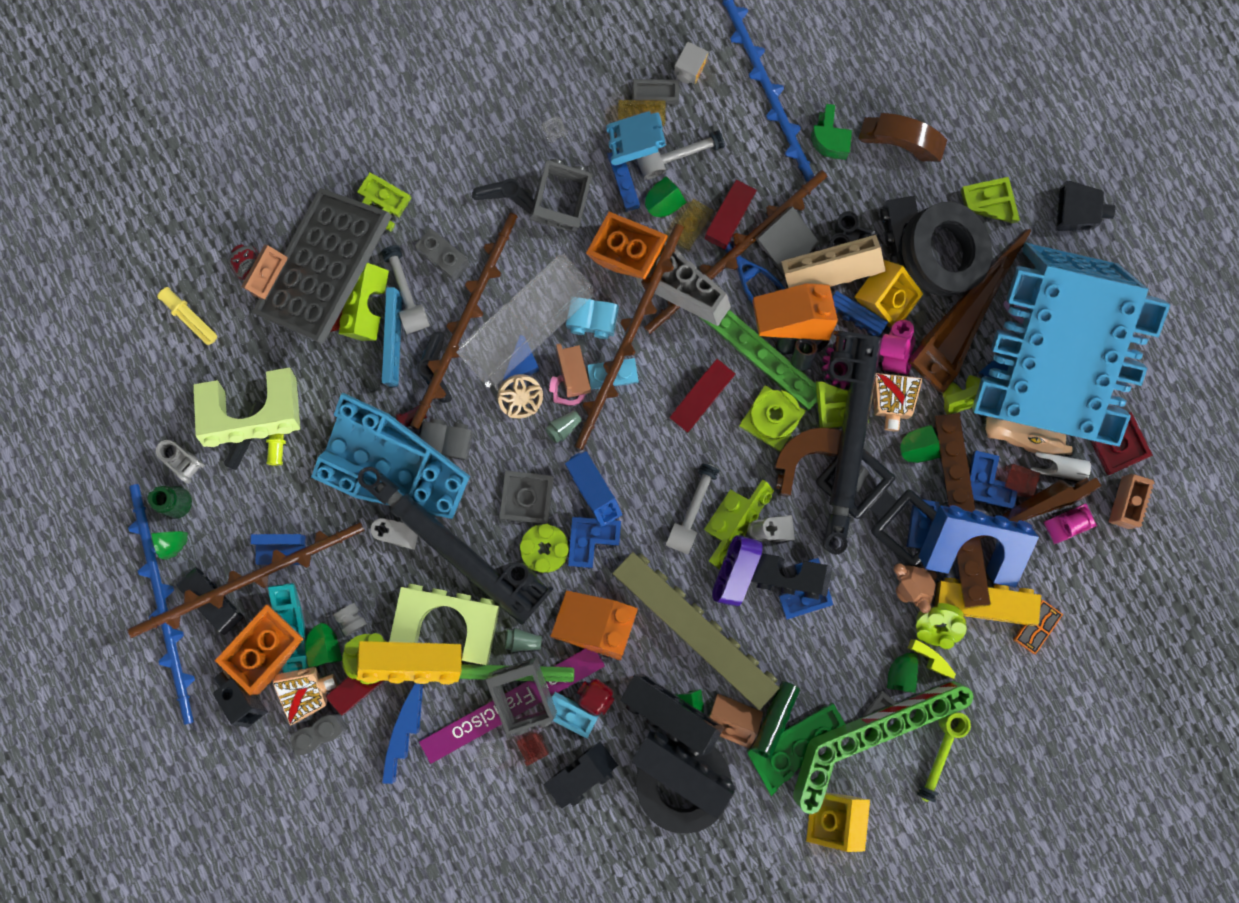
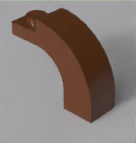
[858,113,947,162]
[773,428,842,497]

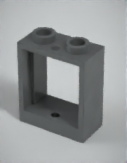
[529,159,592,233]
[485,657,557,736]

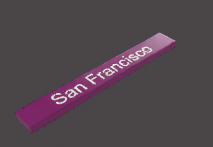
[419,649,605,764]

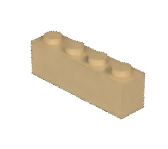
[781,235,886,288]

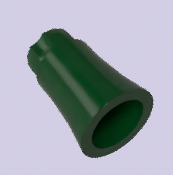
[148,486,192,519]

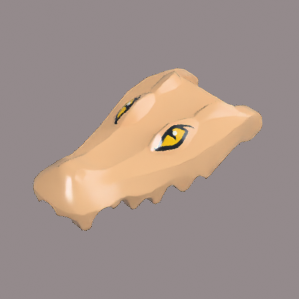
[985,416,1073,455]

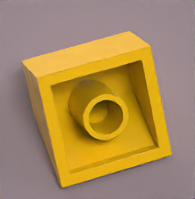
[855,260,923,329]
[806,793,870,852]

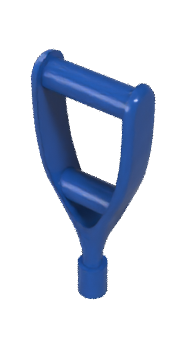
[724,243,786,305]

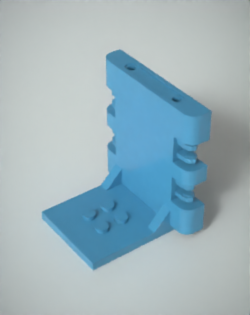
[972,242,1170,447]

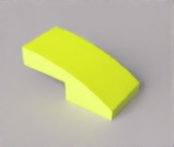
[907,639,956,679]

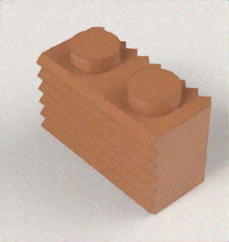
[1109,474,1155,529]

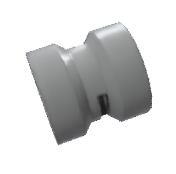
[333,603,367,637]

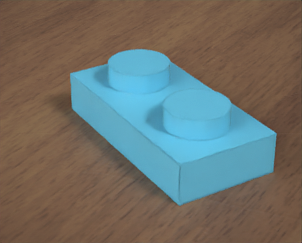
[587,358,638,390]
[552,692,599,738]

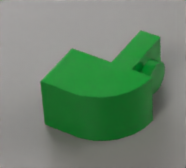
[811,104,852,160]

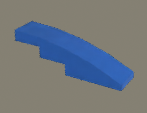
[382,683,423,784]

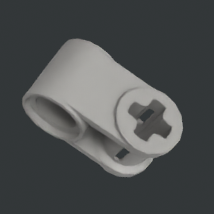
[156,440,205,484]
[748,515,795,542]
[371,518,418,550]

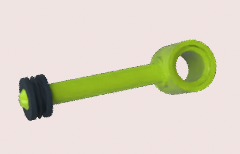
[916,712,971,803]

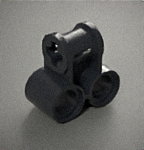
[827,211,879,248]
[775,337,830,371]

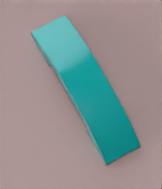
[268,583,308,673]

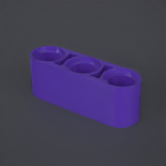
[712,535,763,607]

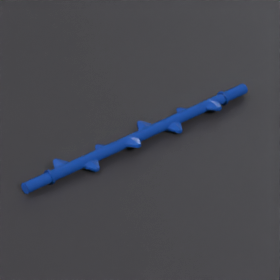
[722,0,814,182]
[128,484,195,725]

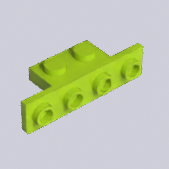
[704,480,774,570]

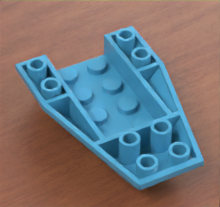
[311,393,470,519]

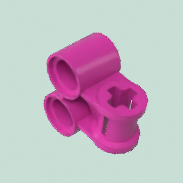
[880,320,916,375]
[1043,503,1097,544]

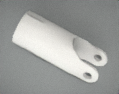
[1030,452,1091,481]

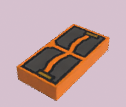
[1013,600,1063,655]

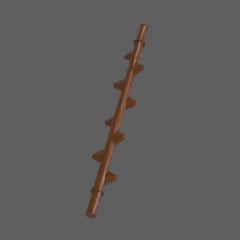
[644,170,828,334]
[410,212,518,430]
[574,223,684,450]
[127,522,365,638]

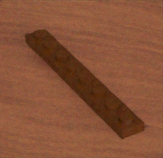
[935,413,991,609]

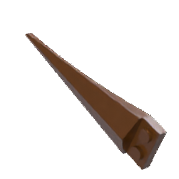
[908,229,1031,393]
[918,477,1102,570]

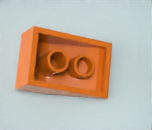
[586,212,668,279]
[752,283,838,340]
[550,590,638,661]
[215,604,304,695]

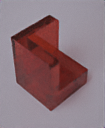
[1005,464,1040,498]
[516,730,550,766]

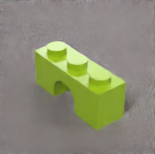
[339,263,389,341]

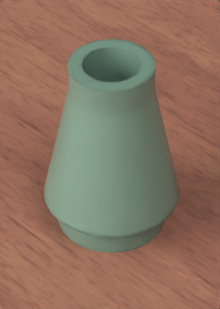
[545,410,582,444]
[505,628,542,652]

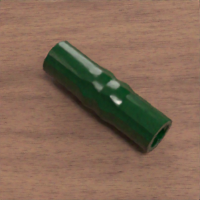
[752,681,800,758]

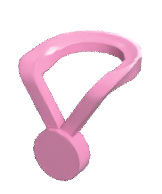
[549,375,586,406]

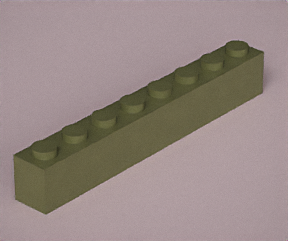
[612,552,779,710]

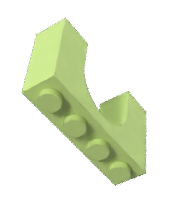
[194,368,300,447]
[389,584,500,665]

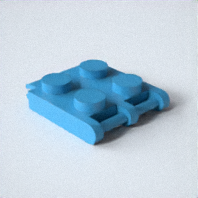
[606,111,666,165]

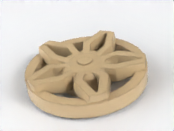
[497,374,543,418]

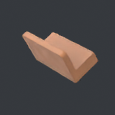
[241,245,288,300]
[556,343,591,398]
[709,694,763,749]

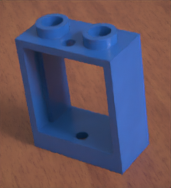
[565,451,623,527]

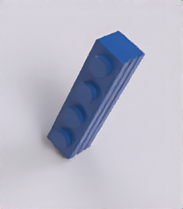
[608,150,640,212]
[833,291,888,337]

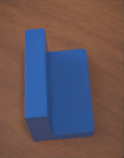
[251,534,306,565]

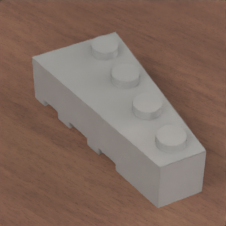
[635,242,731,326]

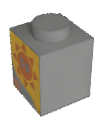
[674,42,709,84]

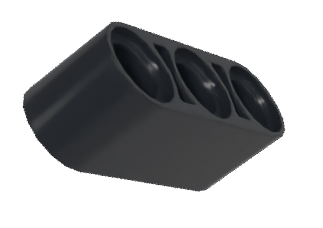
[176,567,244,635]

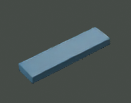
[382,287,402,387]

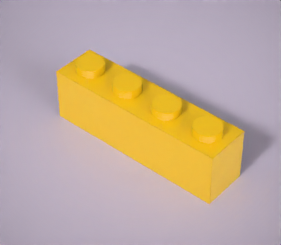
[935,578,1041,626]
[357,641,461,685]

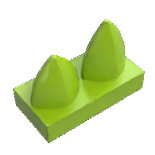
[942,375,981,414]

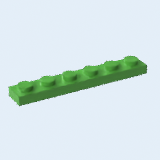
[699,310,817,411]

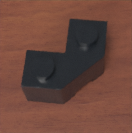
[544,741,619,809]

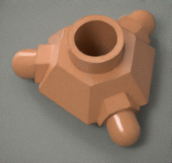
[894,563,937,613]

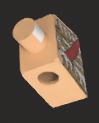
[873,373,922,431]
[273,667,338,725]

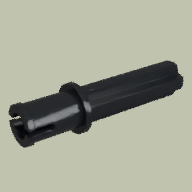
[224,400,265,470]

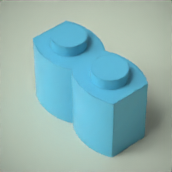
[566,297,619,339]

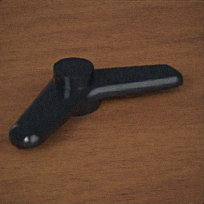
[472,178,541,214]
[418,331,452,403]

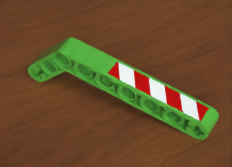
[793,681,973,814]

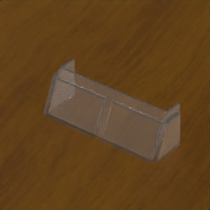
[456,253,595,392]

